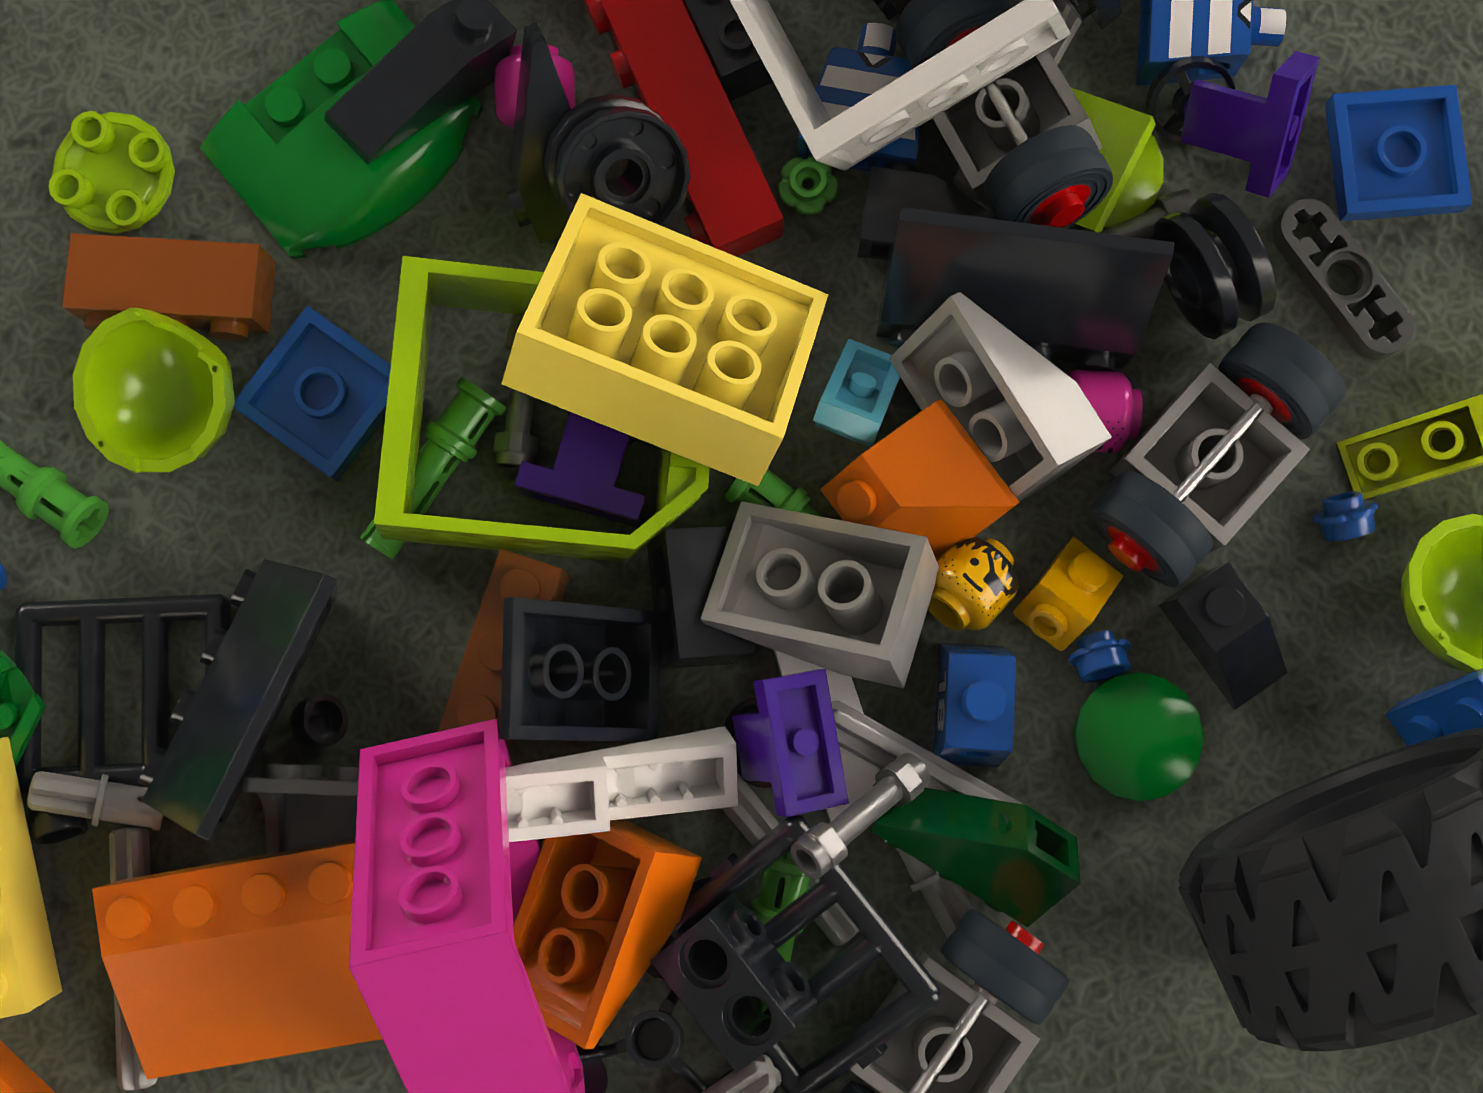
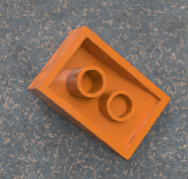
[513,819,703,1049]

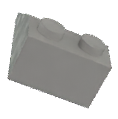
[889,292,1112,502]
[701,501,939,688]

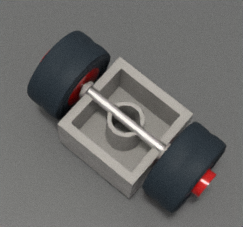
[896,0,1113,228]
[1087,322,1346,587]
[840,908,1070,1093]

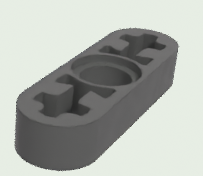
[1273,199,1414,360]

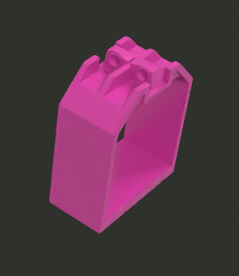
[349,719,585,1093]

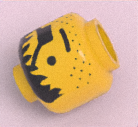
[928,537,1019,631]

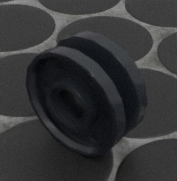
[544,94,690,227]
[1153,193,1277,340]

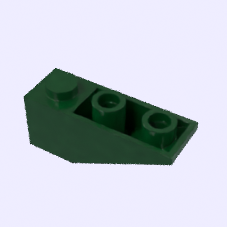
[870,783,1081,928]

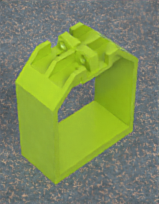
[374,256,710,562]

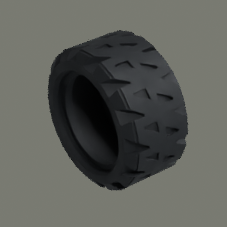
[1178,727,1483,1051]

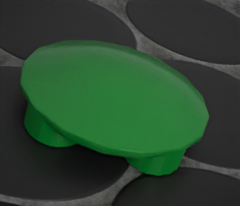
[1072,672,1204,801]

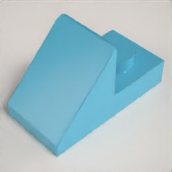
[813,339,900,447]

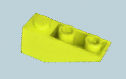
[1337,394,1483,500]

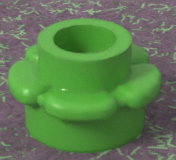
[778,155,839,215]

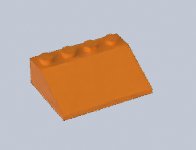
[92,839,383,1080]

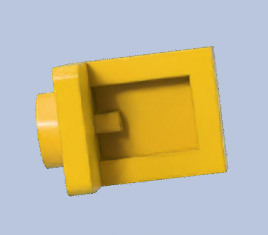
[1013,536,1124,651]

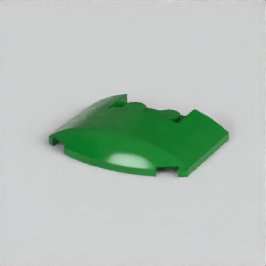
[200,0,483,259]

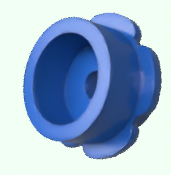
[1312,491,1378,541]
[1069,630,1131,683]

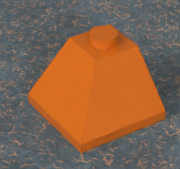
[820,398,1020,559]

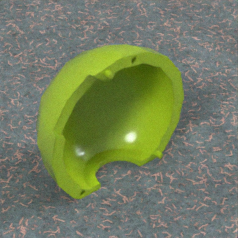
[73,308,235,473]
[1401,514,1483,673]

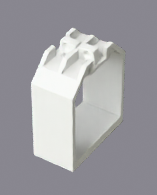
[730,0,1071,171]

